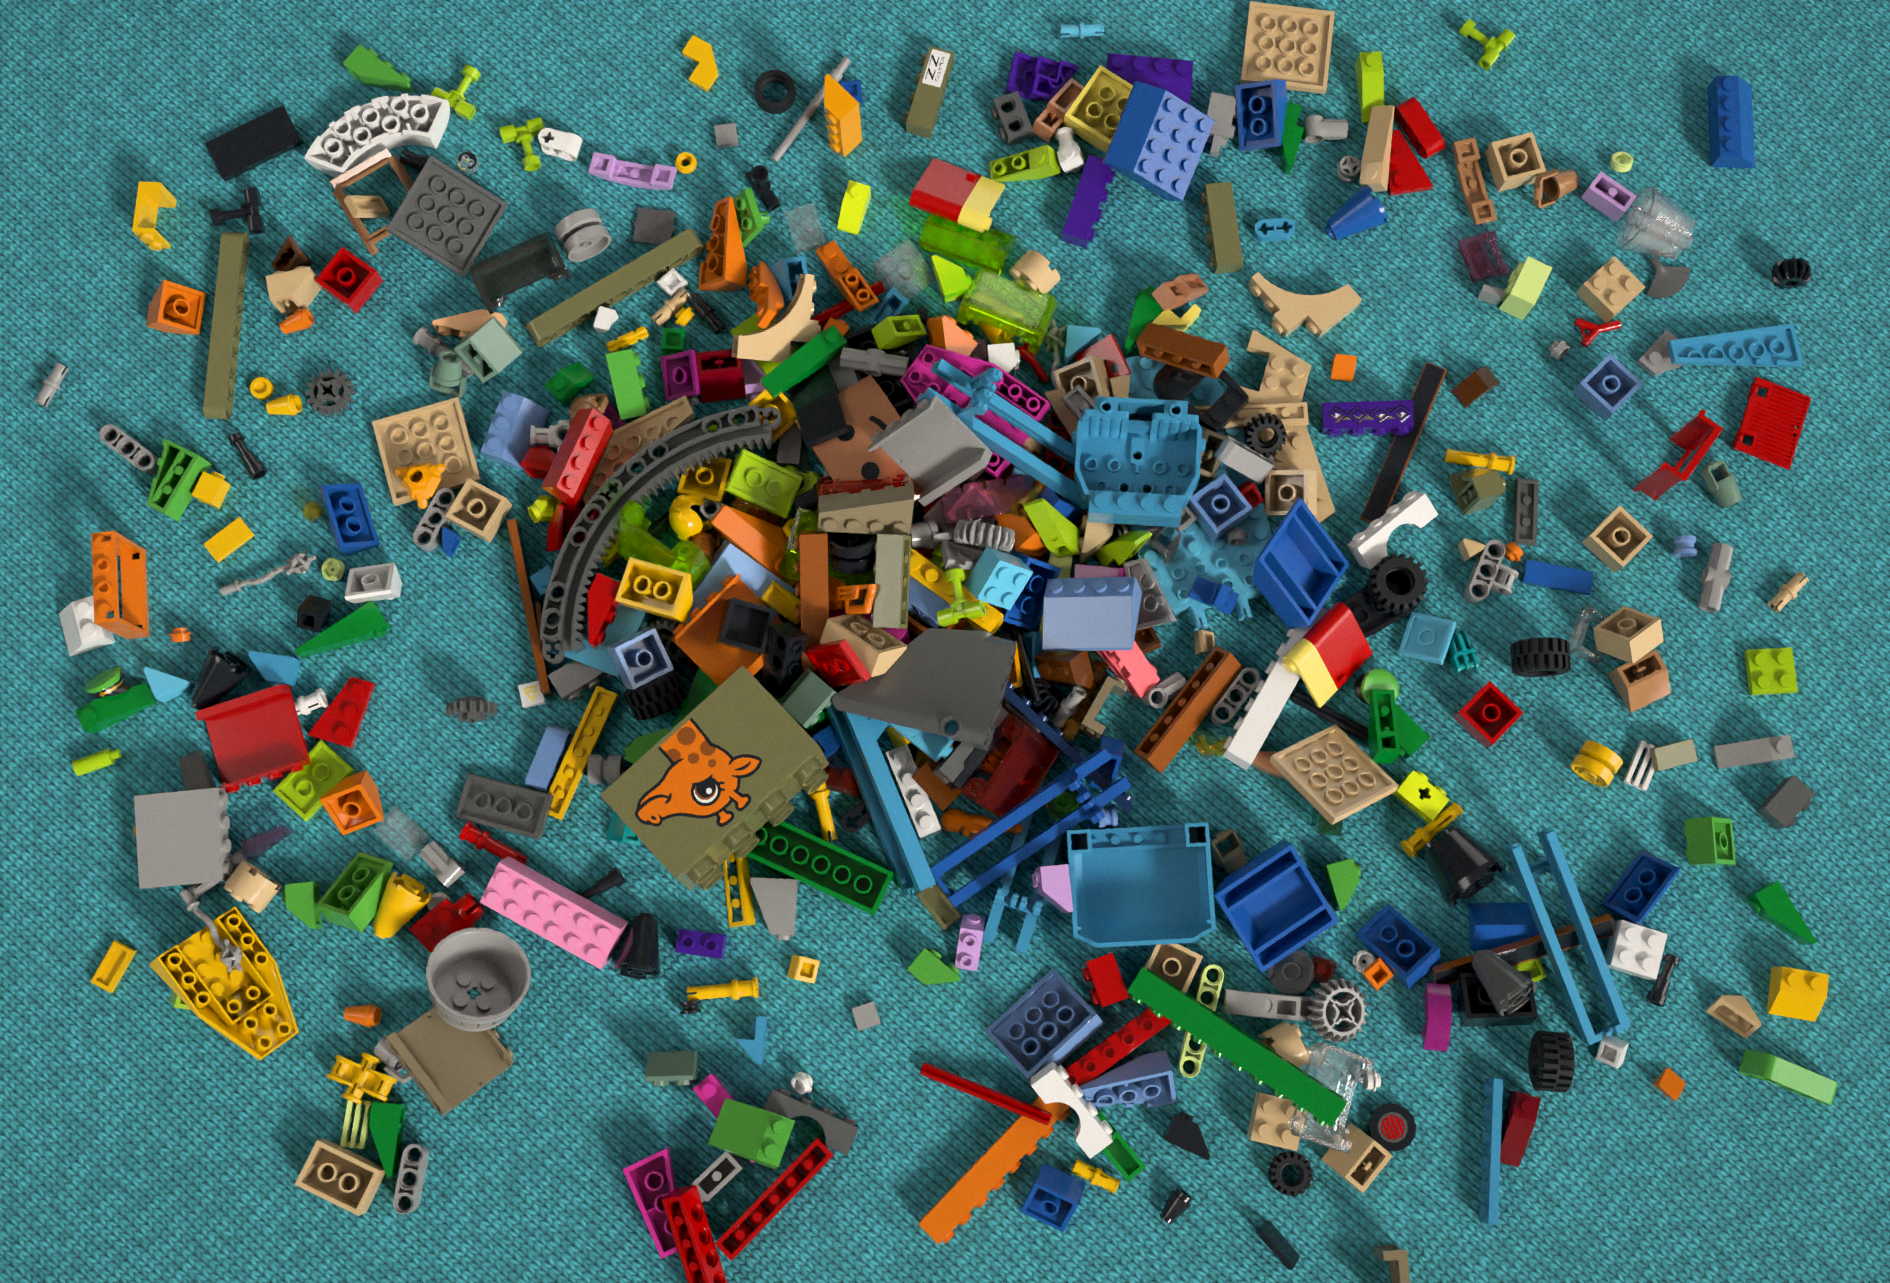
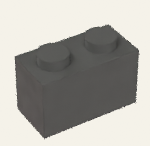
[1756,775,1815,829]

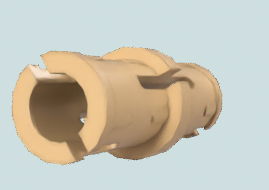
[650,288,692,327]
[1767,572,1809,613]

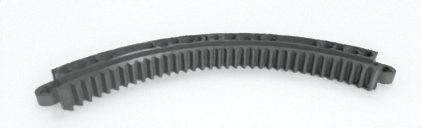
[540,405,782,664]

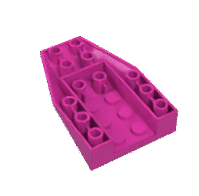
[900,344,1051,480]

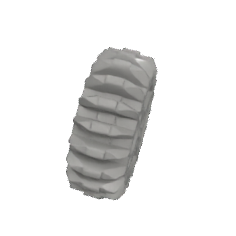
[954,520,1015,552]
[1307,978,1369,1043]

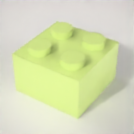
[1499,256,1552,320]

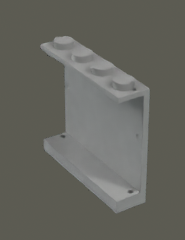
[868,395,993,506]
[134,788,233,889]

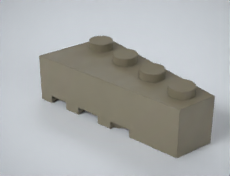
[817,482,914,536]

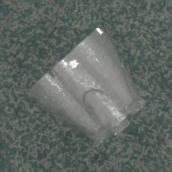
[1616,186,1697,260]

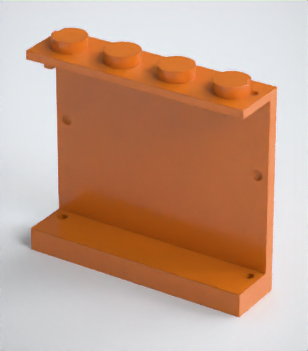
[671,574,783,687]

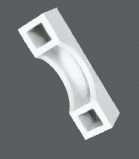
[1347,491,1438,569]
[886,745,942,840]
[1031,1061,1113,1158]

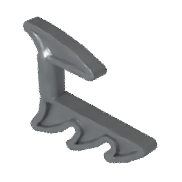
[1142,526,1181,565]

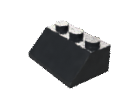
[1457,971,1538,1027]

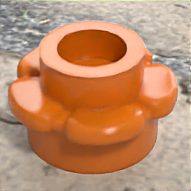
[1504,541,1524,562]
[168,627,192,642]

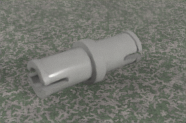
[34,362,69,408]
[1051,686,1087,728]

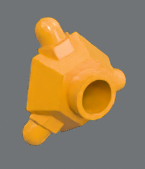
[395,463,446,509]

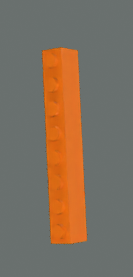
[918,1096,1071,1245]

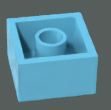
[964,547,1033,610]

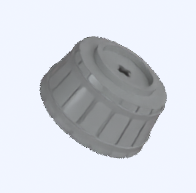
[426,927,531,1032]

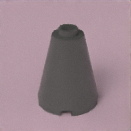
[1472,949,1537,1016]

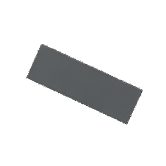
[1512,478,1539,546]

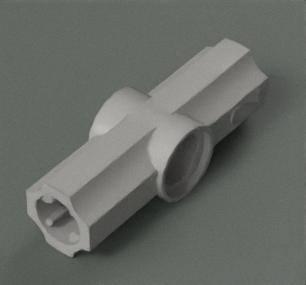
[840,347,909,377]
[1698,543,1733,613]

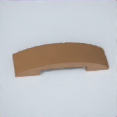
[1453,137,1497,226]

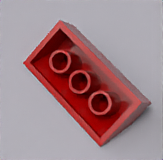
[541,408,614,510]

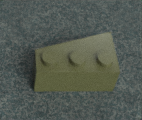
[1447,467,1506,516]

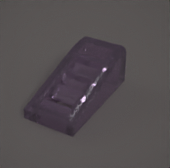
[241,825,293,860]

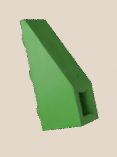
[343,44,414,93]

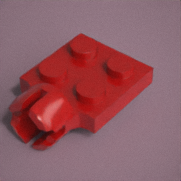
[409,893,484,953]

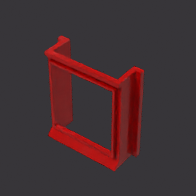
[1633,409,1723,501]

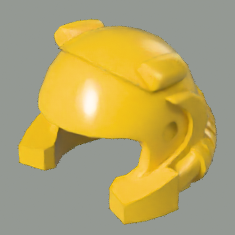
[669,492,713,541]

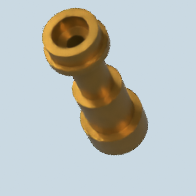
[1011,479,1046,517]

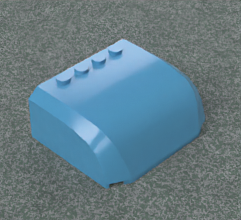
[1067,822,1216,948]

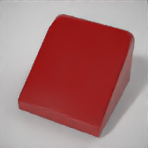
[1236,481,1264,508]

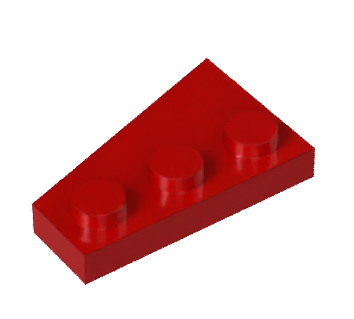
[1387,130,1433,196]

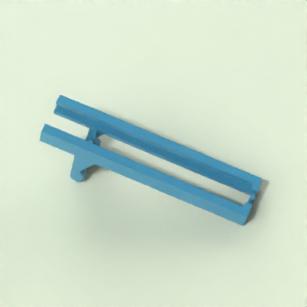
[916,359,1089,510]
[826,690,936,896]
[982,737,1089,954]
[1503,828,1631,1046]

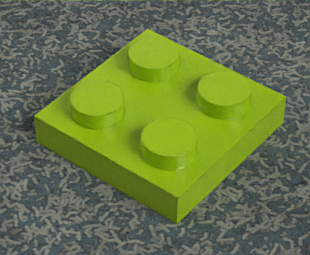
[1744,647,1798,696]

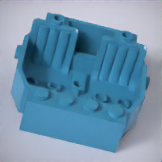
[1072,396,1206,527]

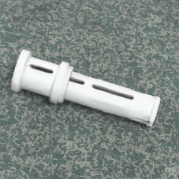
[294,688,329,715]

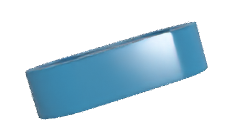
[1253,218,1296,242]

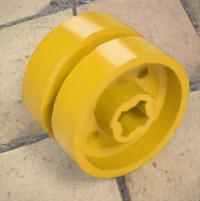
[1570,740,1623,788]

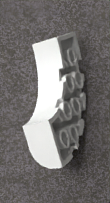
[304,93,450,178]

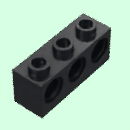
[760,622,806,698]

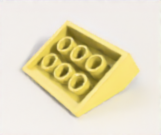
[1063,65,1133,153]

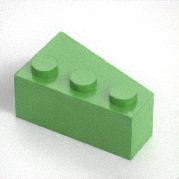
[605,349,651,420]
[147,438,212,522]

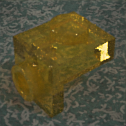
[1195,735,1229,759]

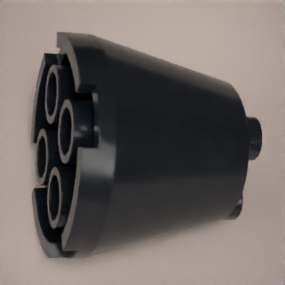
[1423,825,1506,907]

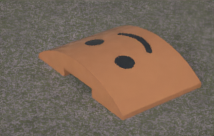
[795,375,923,502]

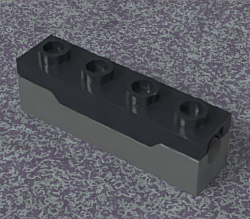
[932,707,1015,790]

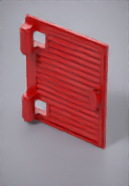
[1732,376,1811,470]

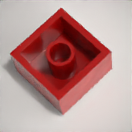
[314,247,383,314]
[1452,681,1524,748]
[1081,952,1129,1008]

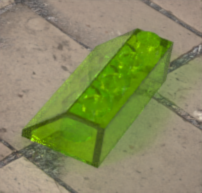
[918,214,1017,276]

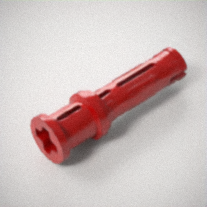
[459,821,528,865]

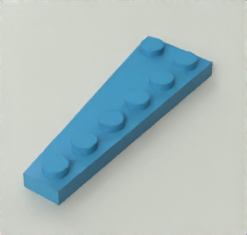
[1666,323,1804,368]

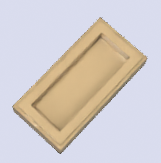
[344,195,391,218]

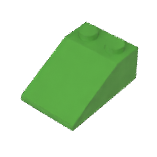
[316,852,393,933]
[708,1098,795,1169]

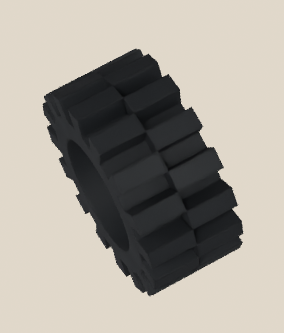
[1244,413,1287,457]
[1268,1151,1313,1196]

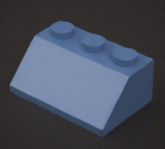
[480,391,550,471]

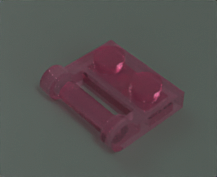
[1458,231,1510,283]

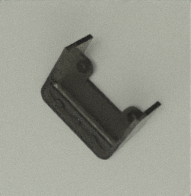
[470,232,571,315]

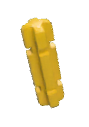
[606,326,649,353]

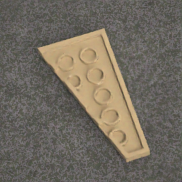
[583,395,695,505]
[1243,426,1335,523]

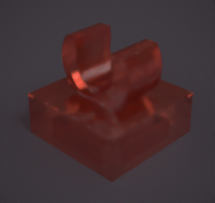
[1312,956,1337,983]

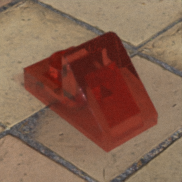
[823,766,862,799]

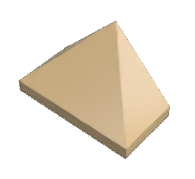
[1706,995,1761,1039]

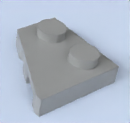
[1636,330,1683,377]

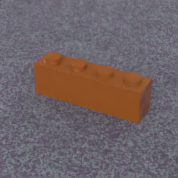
[1136,323,1230,379]

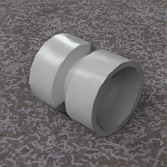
[587,754,624,784]

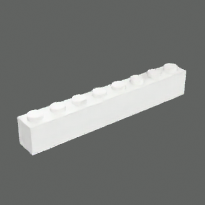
[1223,608,1328,770]

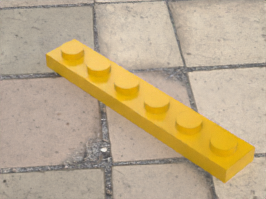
[548,686,619,820]

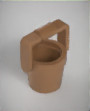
[1533,169,1579,208]
[569,393,609,425]

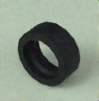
[754,70,796,114]

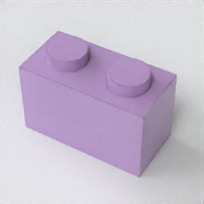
[1581,171,1637,222]

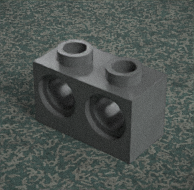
[991,91,1033,146]

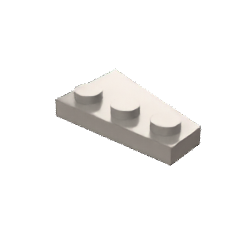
[940,540,984,570]
[1123,558,1177,630]

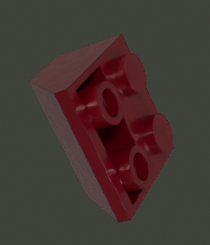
[696,349,747,403]

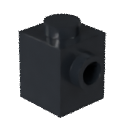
[297,594,331,633]

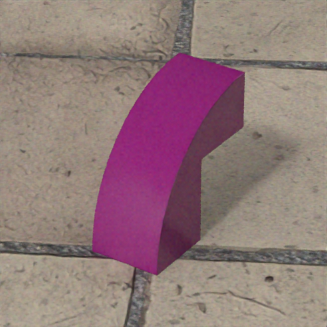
[1421,983,1452,1051]

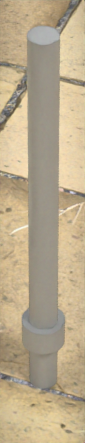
[770,57,851,163]

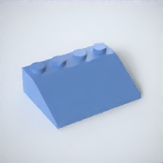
[1043,577,1142,651]
[985,968,1104,1083]

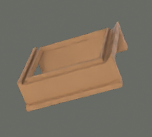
[330,148,414,256]

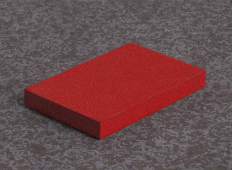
[805,639,871,688]

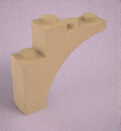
[1248,272,1362,339]
[732,274,821,362]

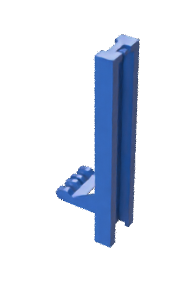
[929,746,1132,907]

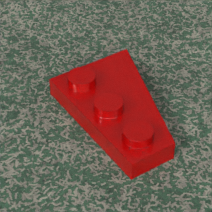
[307,677,375,749]

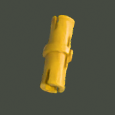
[1071,1159,1120,1194]

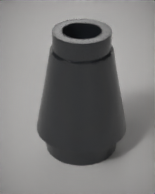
[1160,1187,1193,1224]

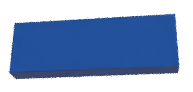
[1522,560,1593,595]

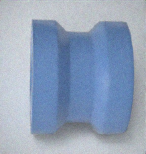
[1673,535,1697,558]
[1098,804,1118,828]

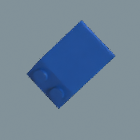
[1235,79,1287,151]
[1001,550,1061,631]
[1355,904,1441,990]

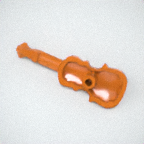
[942,809,1023,836]

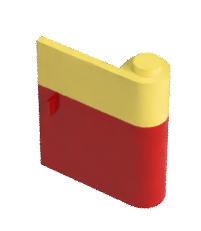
[909,158,1005,233]
[1282,602,1373,708]

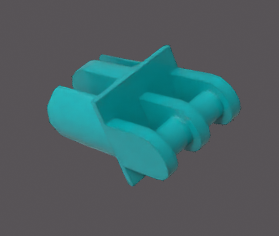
[1447,629,1479,674]

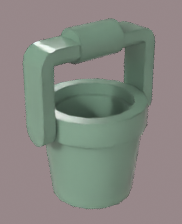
[429,350,467,398]
[1701,460,1743,509]

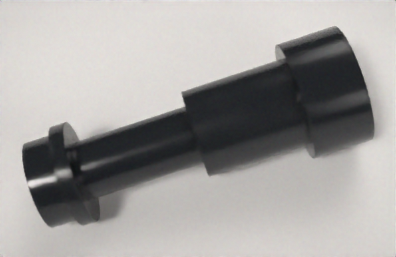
[228,432,268,480]
[576,867,626,900]
[1645,954,1680,1007]

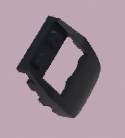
[1153,364,1249,433]

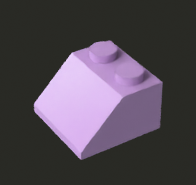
[1031,864,1073,914]

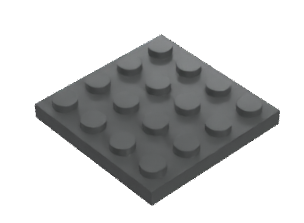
[386,156,508,278]

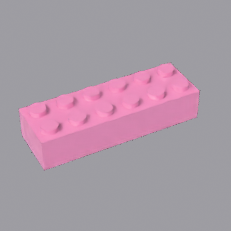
[480,856,629,969]

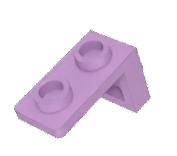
[743,359,765,402]
[955,914,986,971]

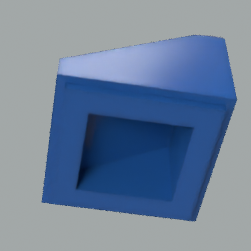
[442,527,462,558]

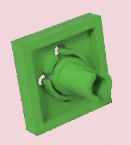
[734,188,770,248]

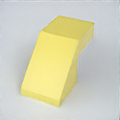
[1152,304,1201,332]

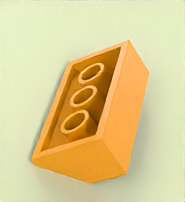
[824,74,862,157]

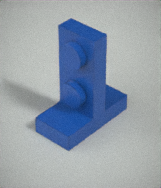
[1188,576,1239,615]

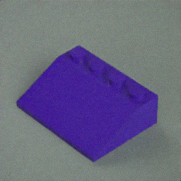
[1105,53,1194,104]

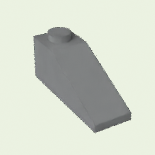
[1713,735,1795,769]

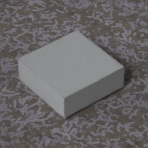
[714,123,739,149]
[1477,284,1505,306]
[852,1001,881,1031]

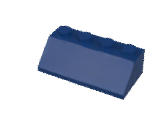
[1707,75,1755,168]

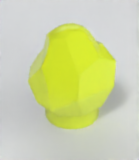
[527,495,559,523]

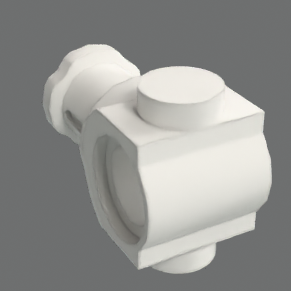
[1055,127,1086,174]
[530,420,570,452]

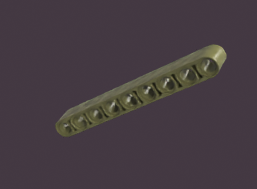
[526,229,705,347]
[203,232,249,420]

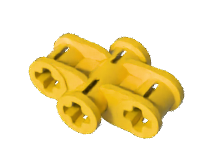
[325,1052,398,1105]

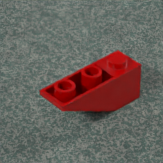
[588,573,621,649]

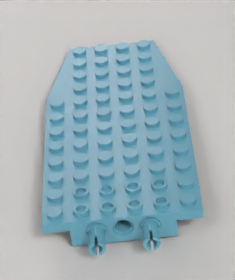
[1120,355,1272,631]

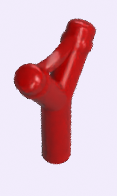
[1574,318,1621,348]
[1016,342,1049,383]

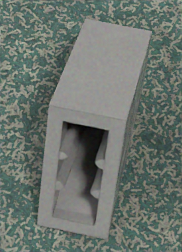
[750,877,798,941]

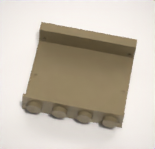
[385,993,514,1118]

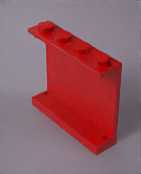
[195,684,311,794]

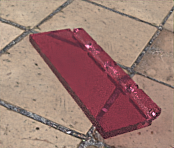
[941,474,1030,524]

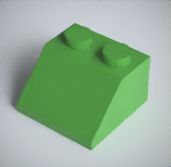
[1683,817,1736,866]

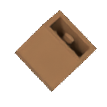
[1608,649,1671,713]

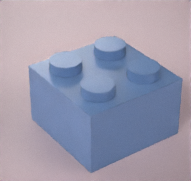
[1573,354,1643,421]
[1187,473,1253,542]
[607,628,674,690]

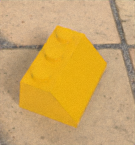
[615,557,693,623]

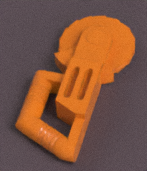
[828,577,877,615]

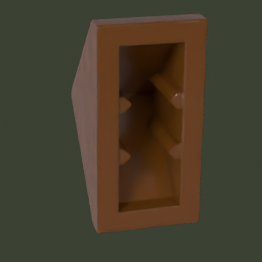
[271,236,312,272]
[1451,366,1500,409]

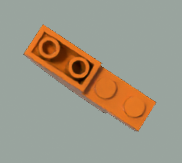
[815,240,879,312]
[748,261,784,329]

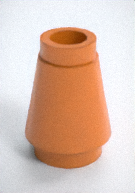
[279,308,315,335]
[344,1004,382,1028]

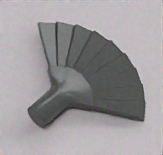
[1646,256,1690,298]

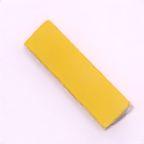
[722,853,755,928]

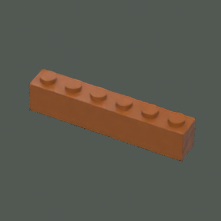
[794,530,829,671]
[1133,646,1243,774]

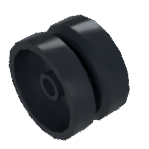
[827,532,877,575]

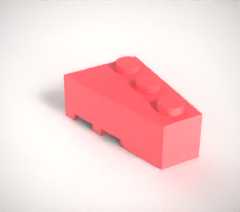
[1096,641,1160,698]

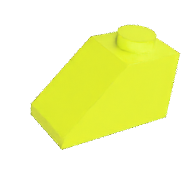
[837,180,871,235]
[931,255,973,303]

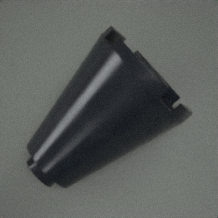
[190,646,252,710]
[613,913,660,980]

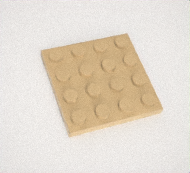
[1240,1,1335,94]
[372,397,482,506]
[1269,724,1399,825]

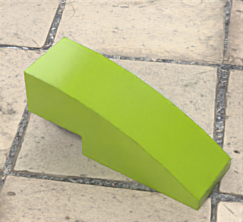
[1095,531,1152,566]

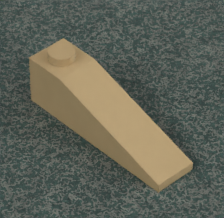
[1359,105,1394,192]

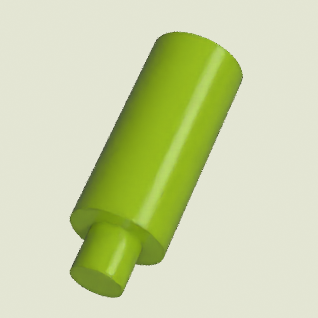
[72,748,122,776]

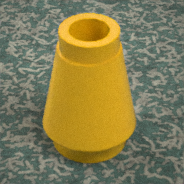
[266,394,302,416]

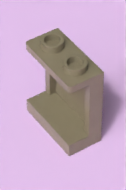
[1079,676,1128,741]
[1373,1245,1410,1283]

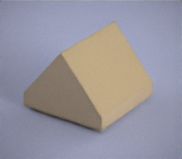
[1458,538,1486,562]
[1193,630,1215,656]

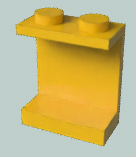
[132,181,177,251]

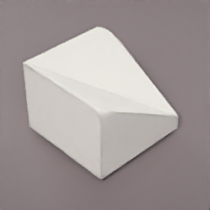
[593,306,618,334]
[1595,1035,1629,1069]

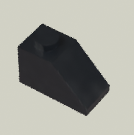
[1163,1111,1210,1161]

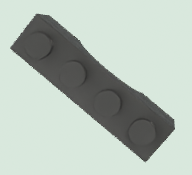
[763,1087,860,1155]

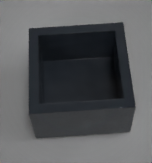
[716,597,776,655]

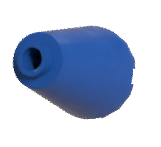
[1324,184,1388,240]

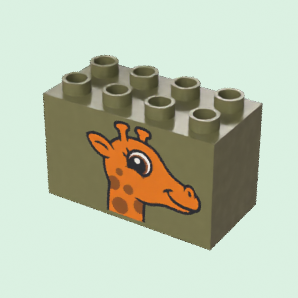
[600,665,829,891]

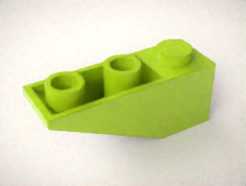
[989,144,1060,182]
[1023,498,1080,558]

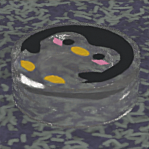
[456,151,479,174]

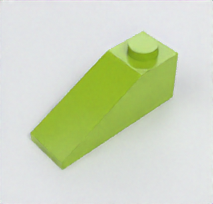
[1355,51,1384,124]

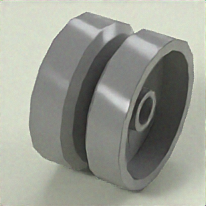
[554,208,612,262]

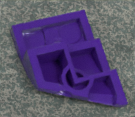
[1004,51,1079,101]

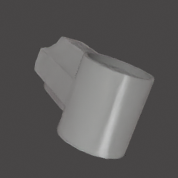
[1304,115,1348,143]
[1141,671,1187,708]
[419,841,466,888]

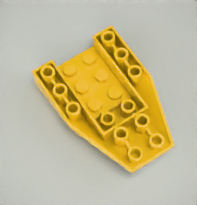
[149,906,299,1061]

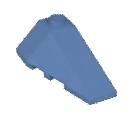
[1079,1050,1177,1108]

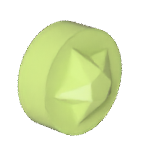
[1610,152,1634,172]
[322,558,345,581]

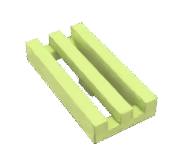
[340,1100,373,1149]

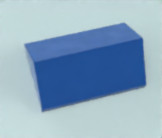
[320,483,380,556]
[1601,850,1681,925]
[1467,903,1539,950]

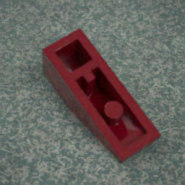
[1500,1091,1541,1167]

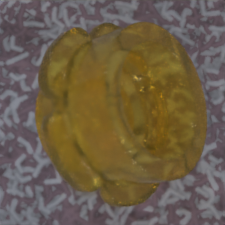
[303,500,322,522]

